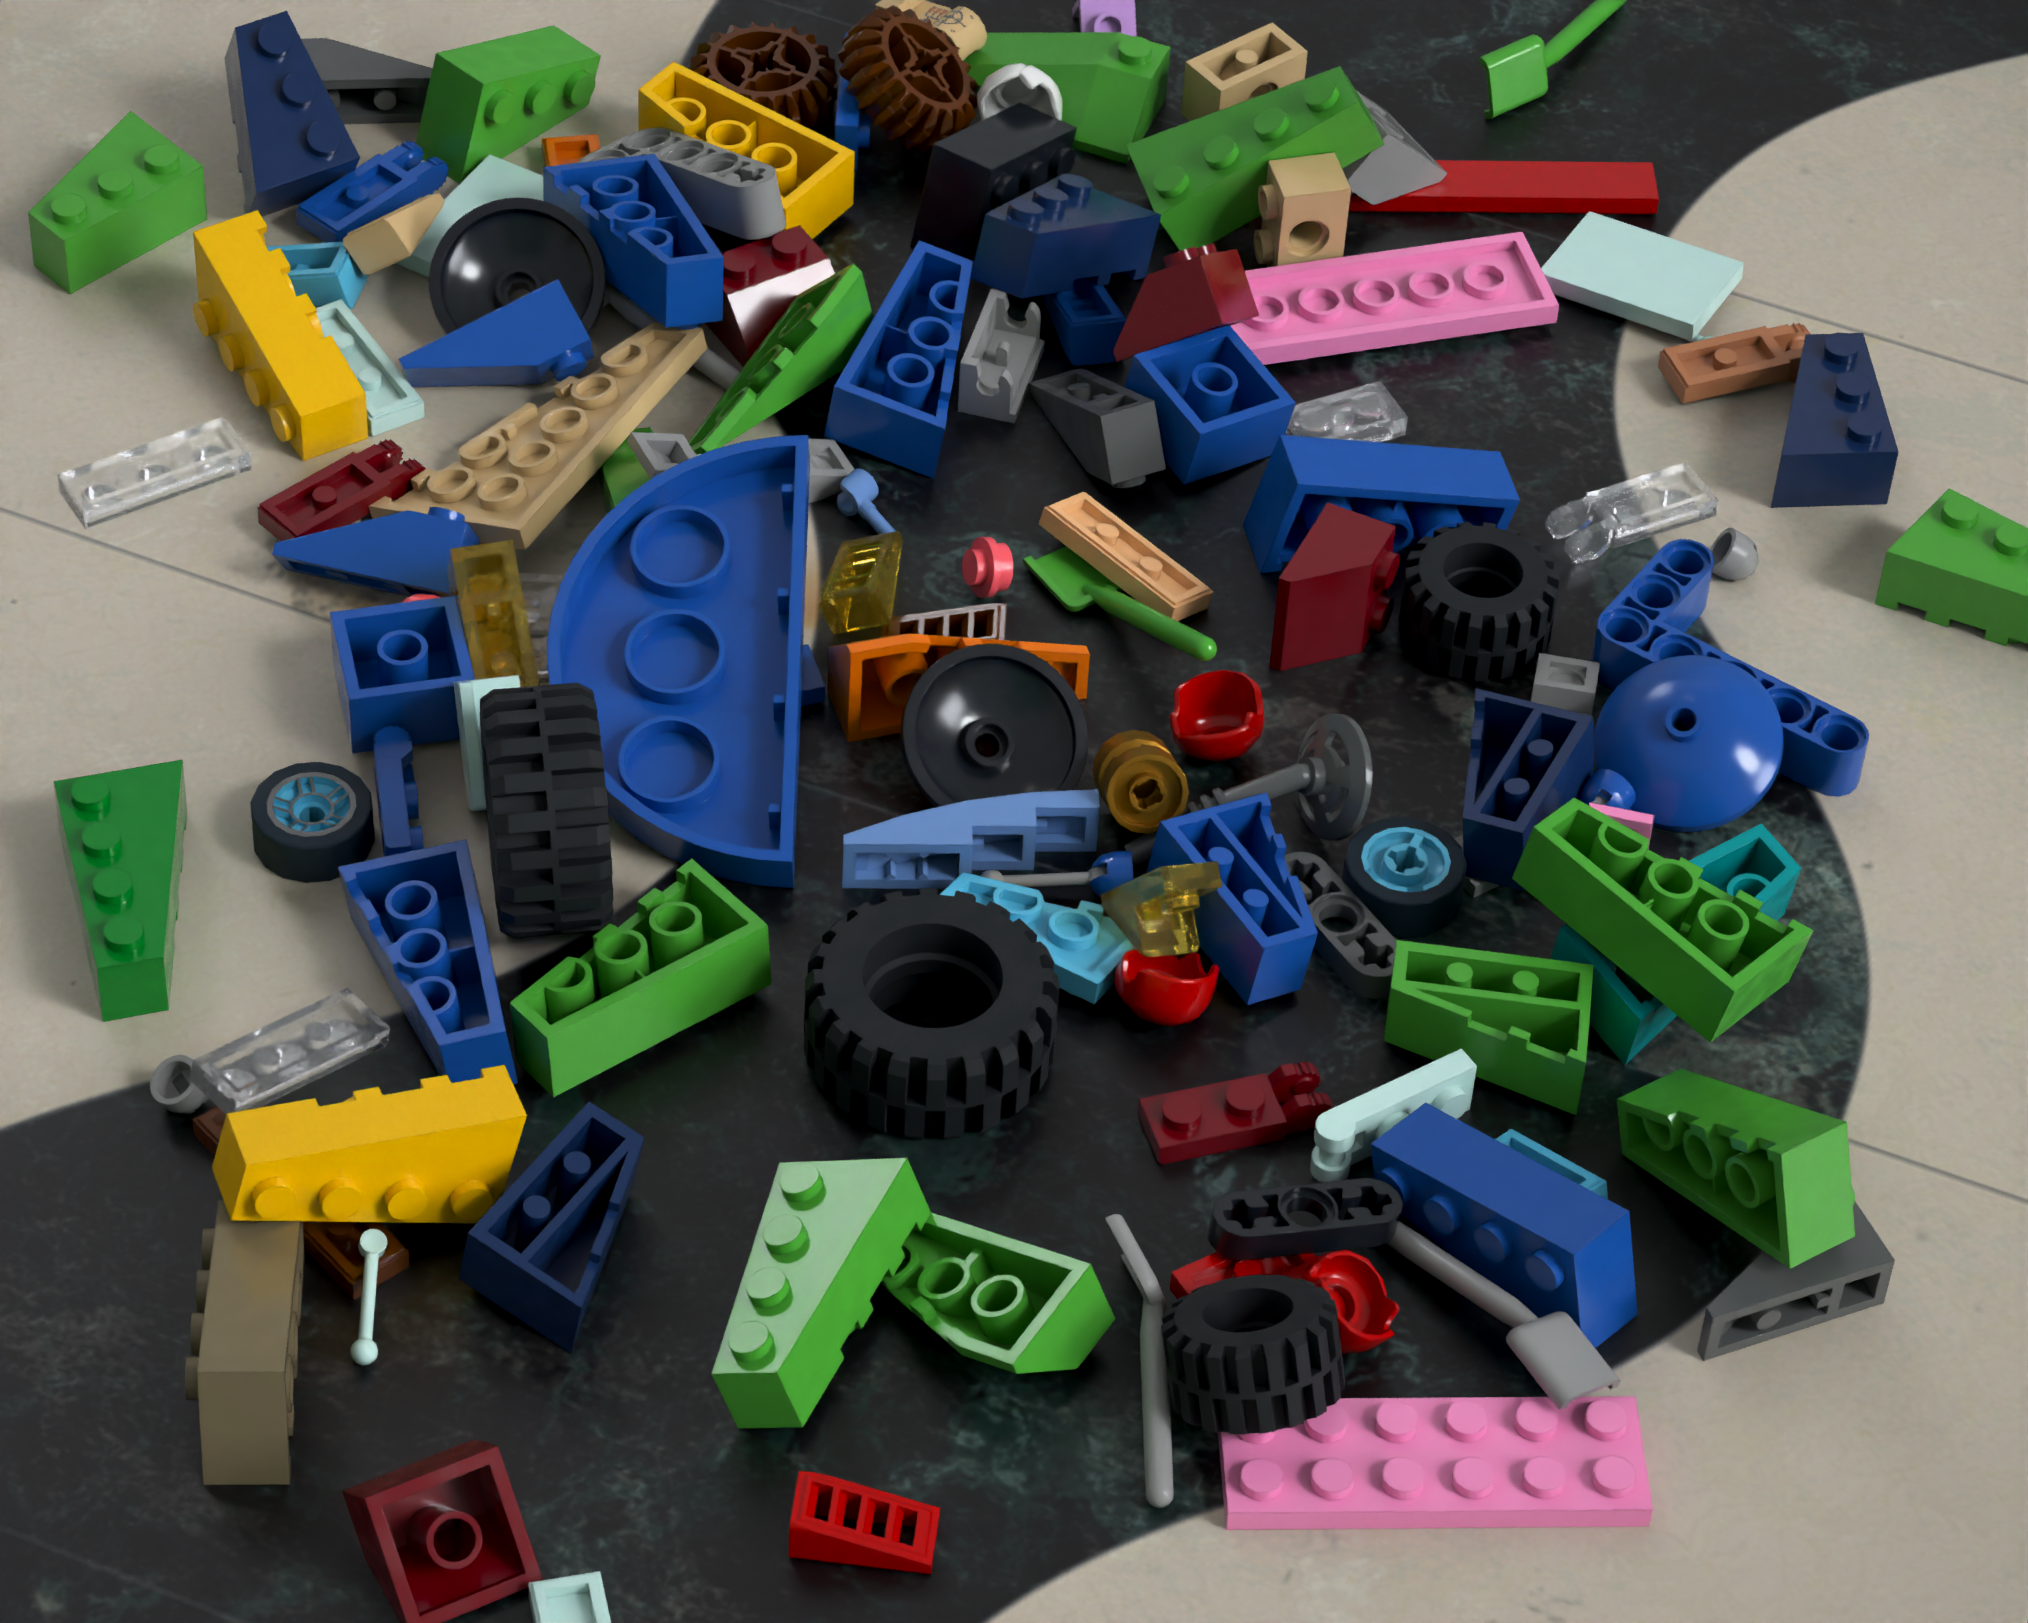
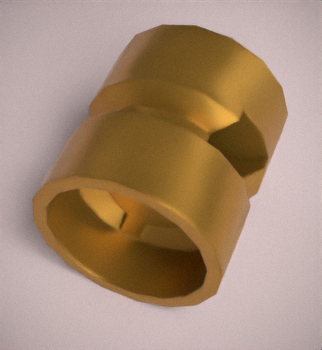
[1092,730,1189,834]

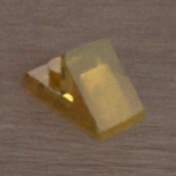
[1100,861,1222,957]

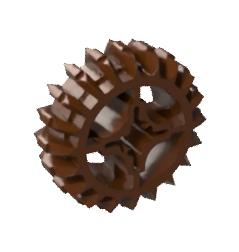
[837,5,978,153]
[688,21,838,131]

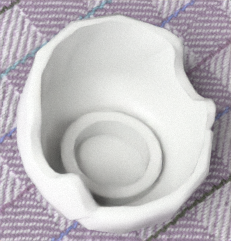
[977,63,1063,121]

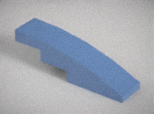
[842,789,1100,889]

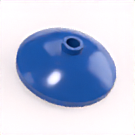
[1594,655,1784,832]

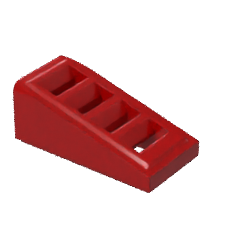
[789,1471,940,1574]

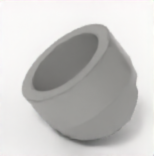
[1710,528,1759,581]
[150,1055,211,1114]

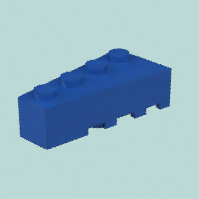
[543,154,724,329]
[824,241,973,479]
[1243,435,1520,573]
[338,839,518,1084]
[1370,1103,1638,1348]

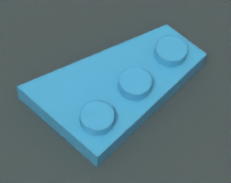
[940,872,1162,1004]

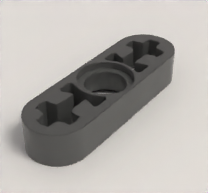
[1284,852,1396,999]

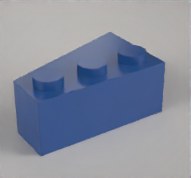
[1145,792,1318,1005]

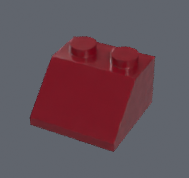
[705,225,835,367]
[1113,243,1260,362]
[1269,502,1400,671]
[342,1439,543,1623]

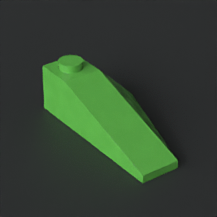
[964,32,1170,164]

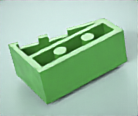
[416,25,601,184]
[28,111,207,294]
[1384,940,1594,1116]

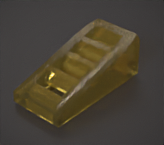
[819,531,903,634]

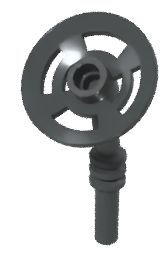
[1124,713,1373,867]

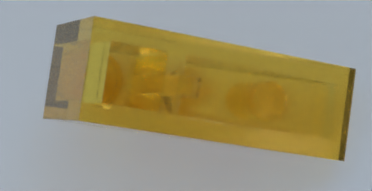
[447,540,540,687]

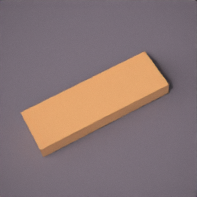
[1039,492,1213,621]

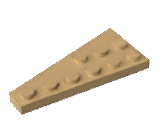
[368,322,708,550]

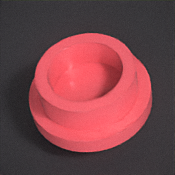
[962,537,1013,598]

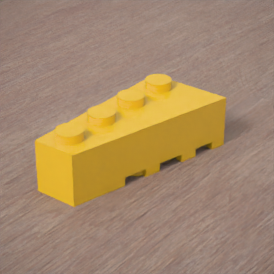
[193,210,368,461]

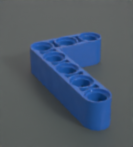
[1590,539,1869,797]

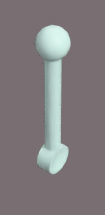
[350,1229,387,1365]

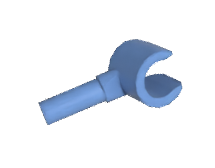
[837,469,899,545]

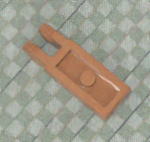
[1658,323,1810,404]

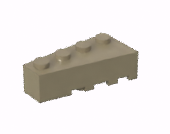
[185,1200,305,1485]

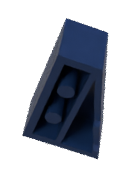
[224,10,360,217]
[970,174,1161,299]
[1771,333,1899,508]
[1462,688,1594,891]
[459,1101,645,1353]

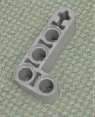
[578,127,787,240]

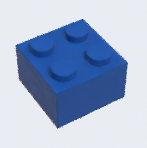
[1124,325,1296,485]
[330,596,475,754]

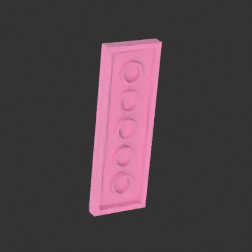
[1231,232,1559,365]
[1218,1396,1653,1530]

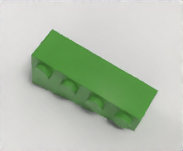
[1875,488,2028,647]

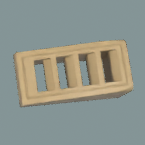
[343,192,445,275]

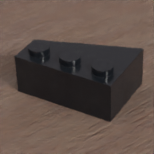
[910,103,1077,268]

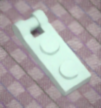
[1310,1049,1477,1182]

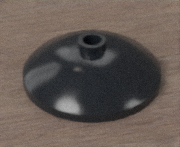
[429,198,606,335]
[900,644,1088,807]

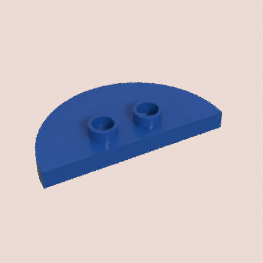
[547,435,810,888]

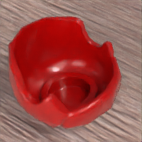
[1169,670,1265,763]
[1114,947,1220,1026]
[1301,1249,1399,1354]

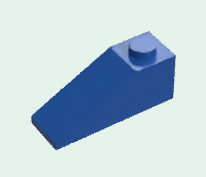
[399,279,594,387]
[272,507,479,609]

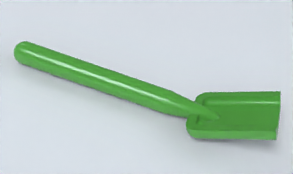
[1479,0,1627,119]
[1023,546,1217,661]

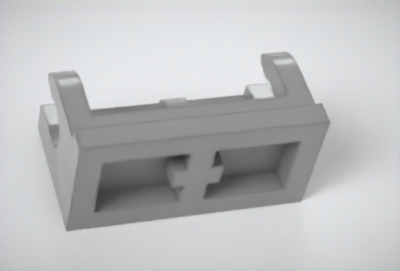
[958,289,1045,424]

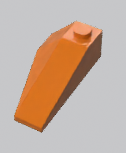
[827,634,1090,743]

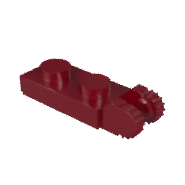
[257,439,426,541]
[1138,1061,1334,1165]

